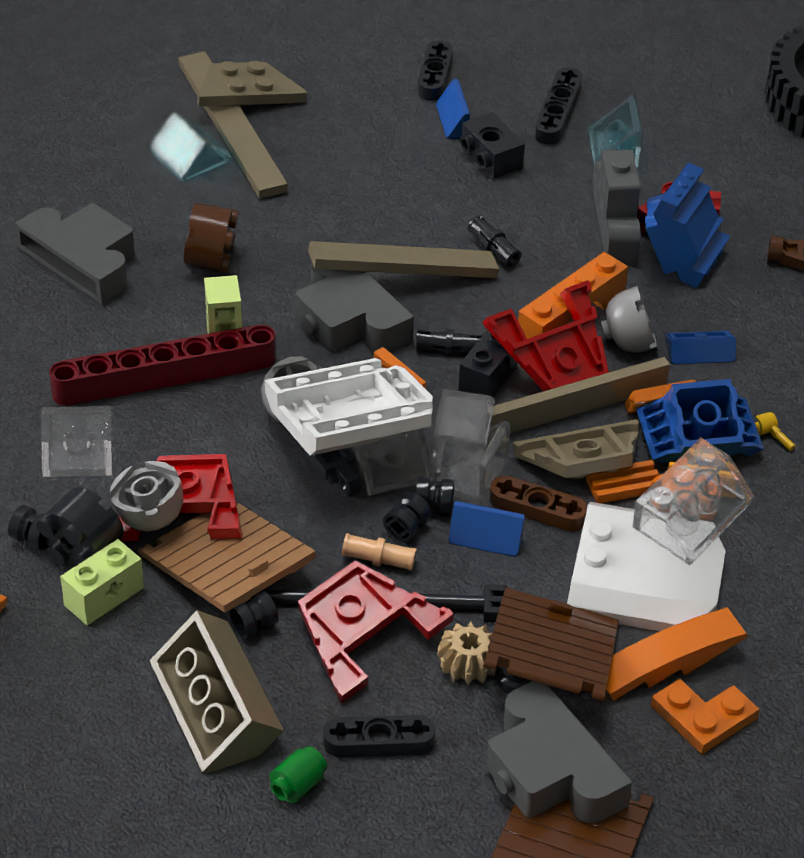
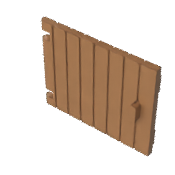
[138,502,316,613]

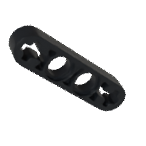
[535,67,582,144]

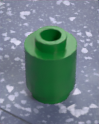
[269,746,327,803]

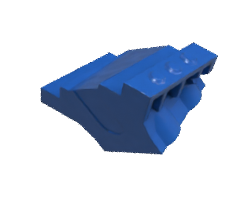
[645,162,731,288]
[636,379,764,464]

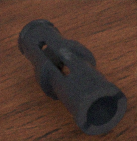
[467,215,522,267]
[416,329,483,356]

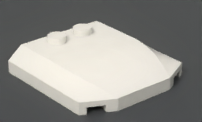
[265,358,433,456]
[567,502,726,631]

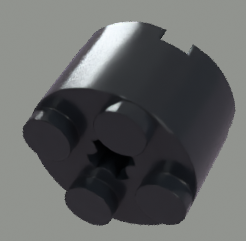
[36,487,124,567]

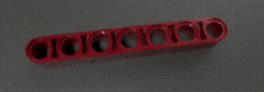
[49,325,276,405]

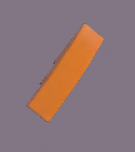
[606,607,748,701]

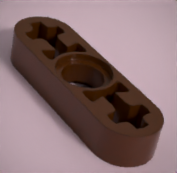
[490,476,588,531]

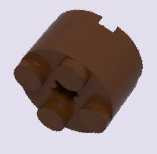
[183,203,239,272]

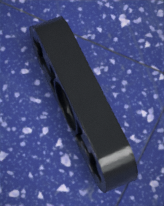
[418,41,453,101]
[323,715,436,757]

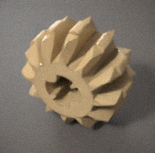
[438,621,498,685]

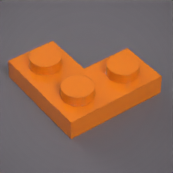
[650,679,760,755]

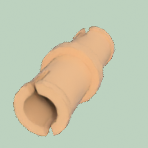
[342,533,417,571]

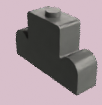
[592,150,640,265]
[15,203,135,304]
[296,261,414,352]
[486,681,632,823]

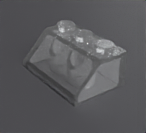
[632,438,755,565]

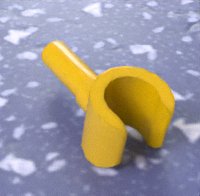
[755,412,796,451]

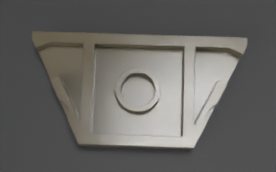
[197,60,307,107]
[513,419,639,479]

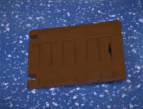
[484,587,618,701]
[491,793,654,858]

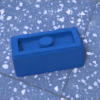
[436,79,470,139]
[665,331,736,364]
[449,501,525,557]

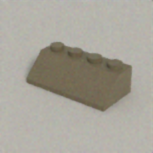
[149,610,284,774]

